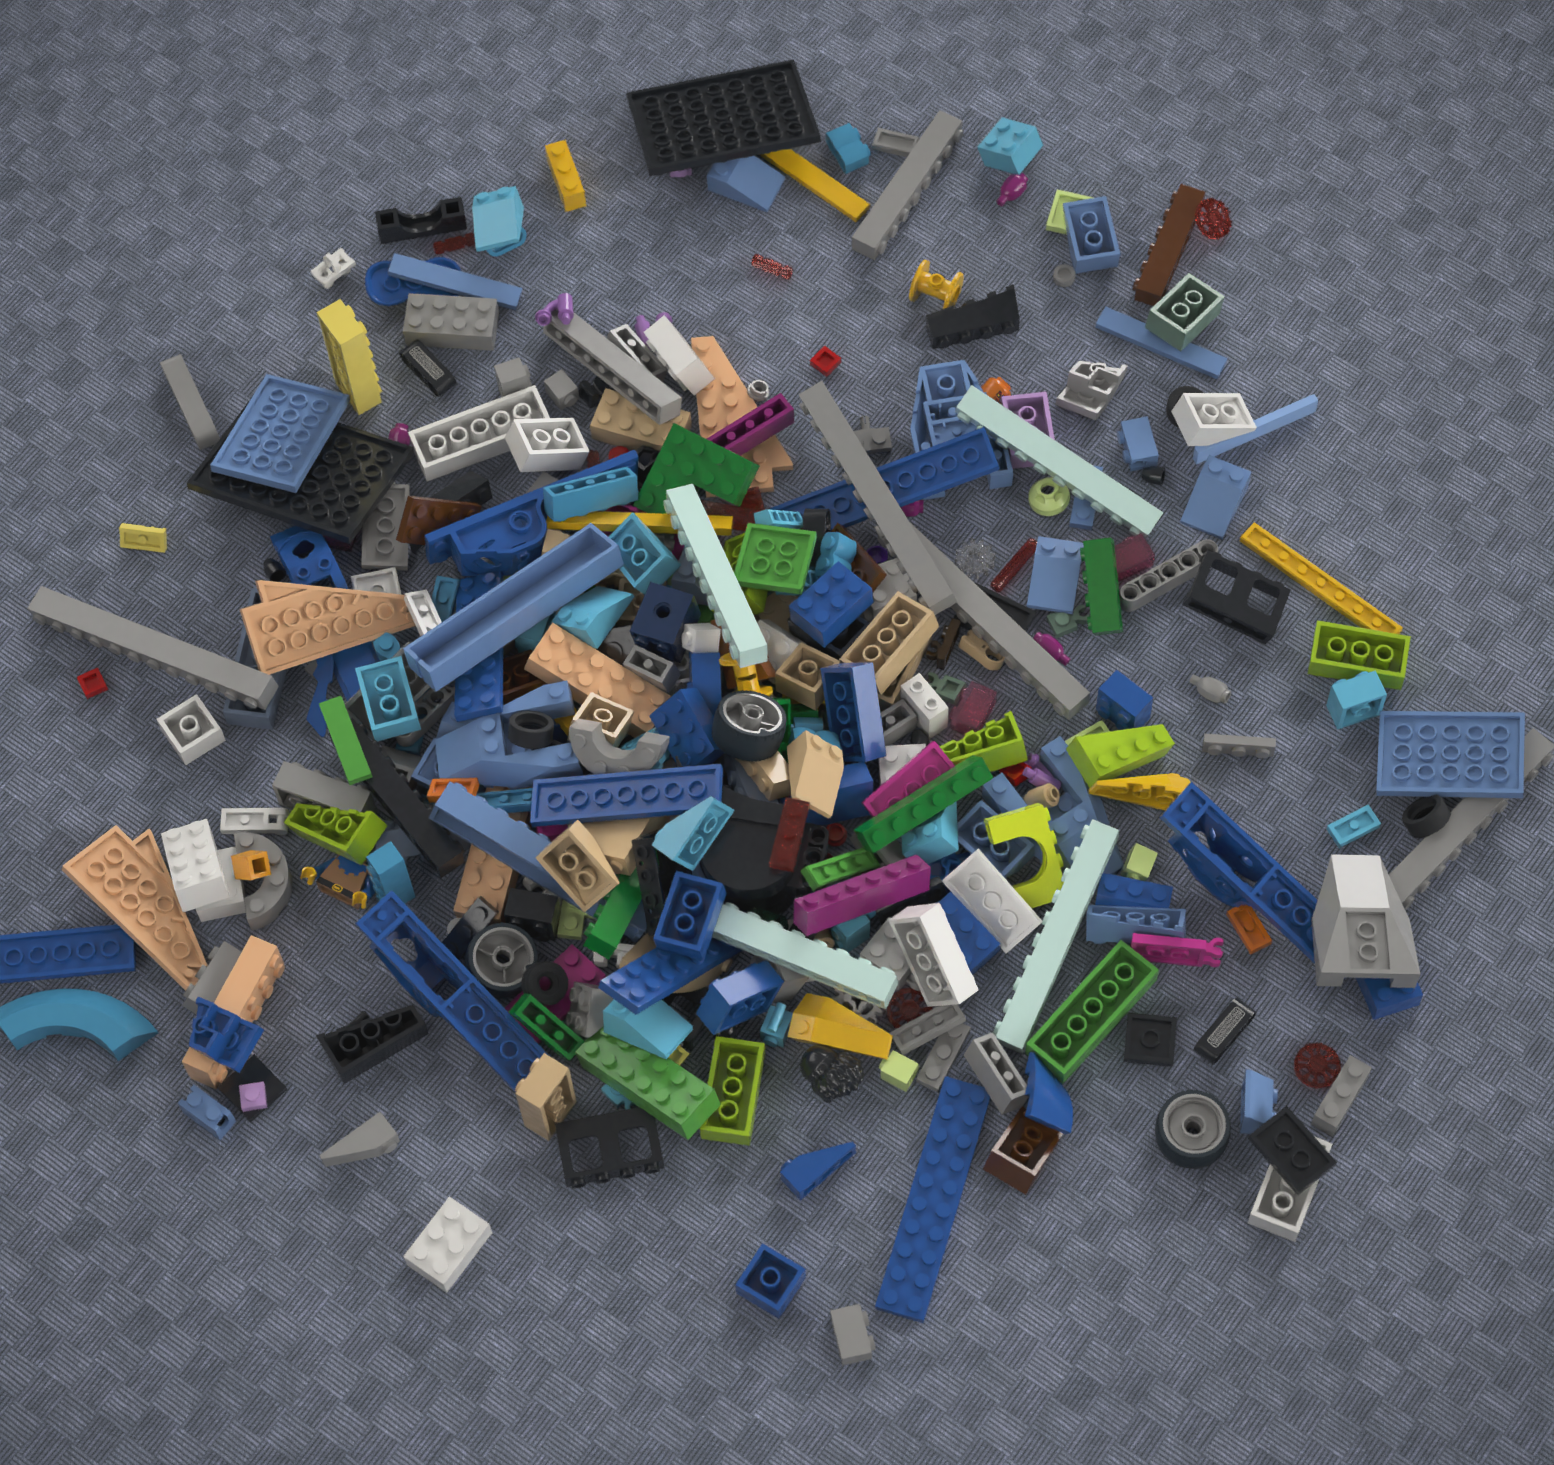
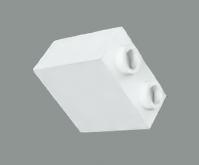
[900,673,948,740]

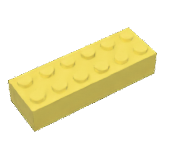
[317,299,382,415]

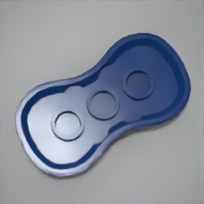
[365,257,461,306]

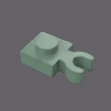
[1046,605,1090,639]
[928,672,967,705]

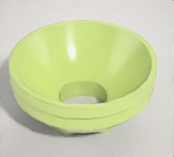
[1028,477,1070,516]

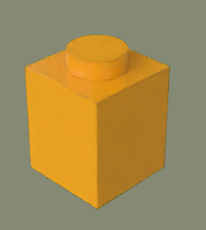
[231,850,271,880]

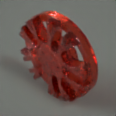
[1195,198,1232,240]
[887,988,933,1028]
[1294,1042,1341,1088]

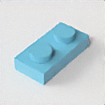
[1327,804,1381,848]

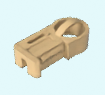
[958,630,1005,670]

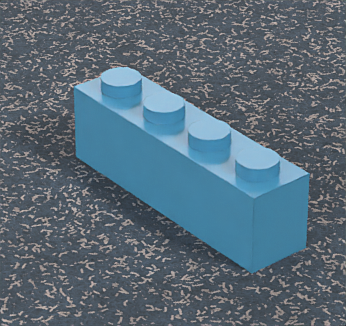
[543,466,638,522]
[366,841,416,903]

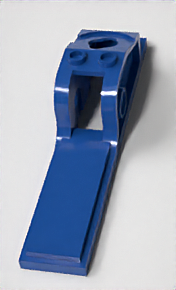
[425,450,639,576]
[270,526,380,701]
[1159,782,1345,979]
[355,890,549,1093]

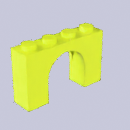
[983,803,1064,908]

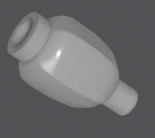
[1189,674,1232,704]

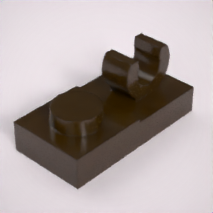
[926,618,961,670]

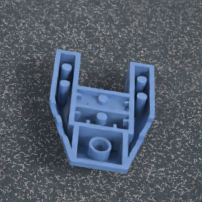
[910,360,1013,500]
[435,681,584,790]
[982,736,1124,884]

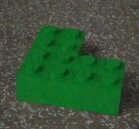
[633,423,760,514]

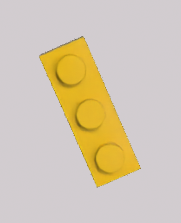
[545,140,586,212]

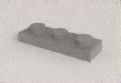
[1202,733,1276,758]
[890,1004,966,1055]
[916,1023,971,1092]

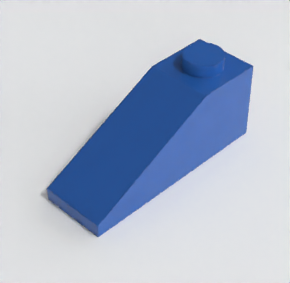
[780,1142,856,1201]

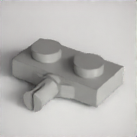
[854,416,892,454]

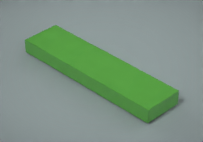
[319,696,372,785]
[801,848,880,891]

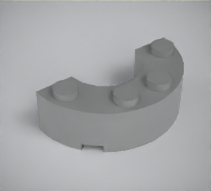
[569,718,670,775]
[234,832,293,931]

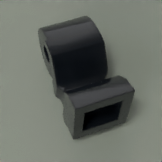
[579,376,616,409]

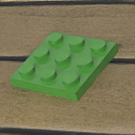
[734,523,817,595]

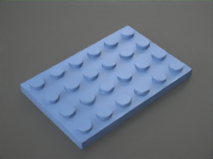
[211,374,350,493]
[1376,711,1525,798]

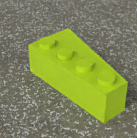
[939,711,1028,772]
[1066,724,1175,788]
[284,803,388,865]

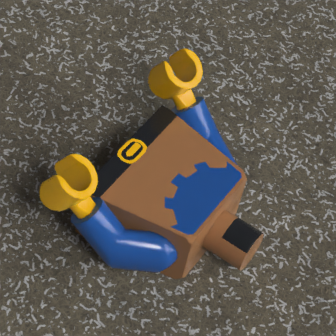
[300,854,375,910]

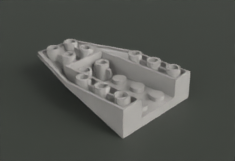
[1311,855,1420,988]

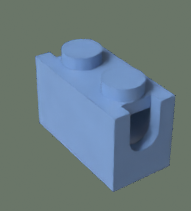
[1117,416,1159,471]
[178,1084,236,1140]

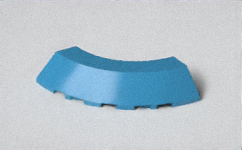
[0,988,158,1061]

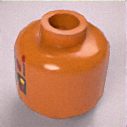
[981,377,1011,404]

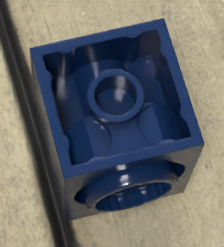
[630,582,701,663]

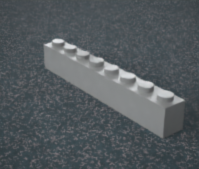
[852,110,964,260]
[543,309,682,425]

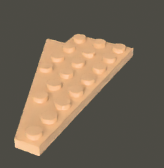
[691,336,793,498]
[240,580,416,675]
[62,825,207,991]

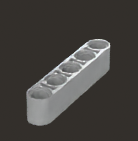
[160,354,220,450]
[1120,539,1218,612]

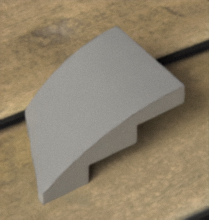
[1056,361,1128,420]

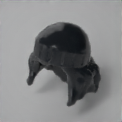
[800,1044,864,1103]

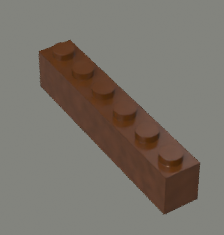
[1132,184,1206,306]

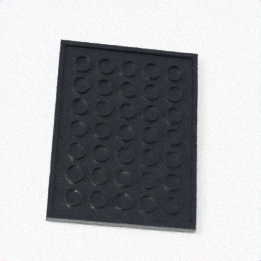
[626,59,821,176]
[187,396,414,544]

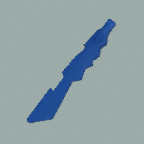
[306,654,334,737]

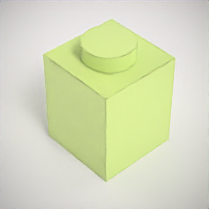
[1120,843,1158,881]
[879,1050,919,1092]

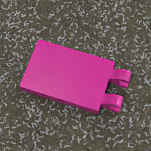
[1130,933,1223,967]

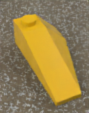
[1089,773,1191,810]
[787,993,893,1060]

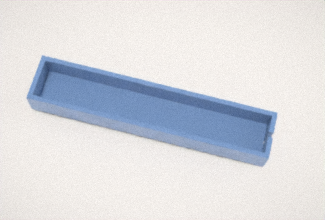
[403,523,624,692]
[429,781,652,943]

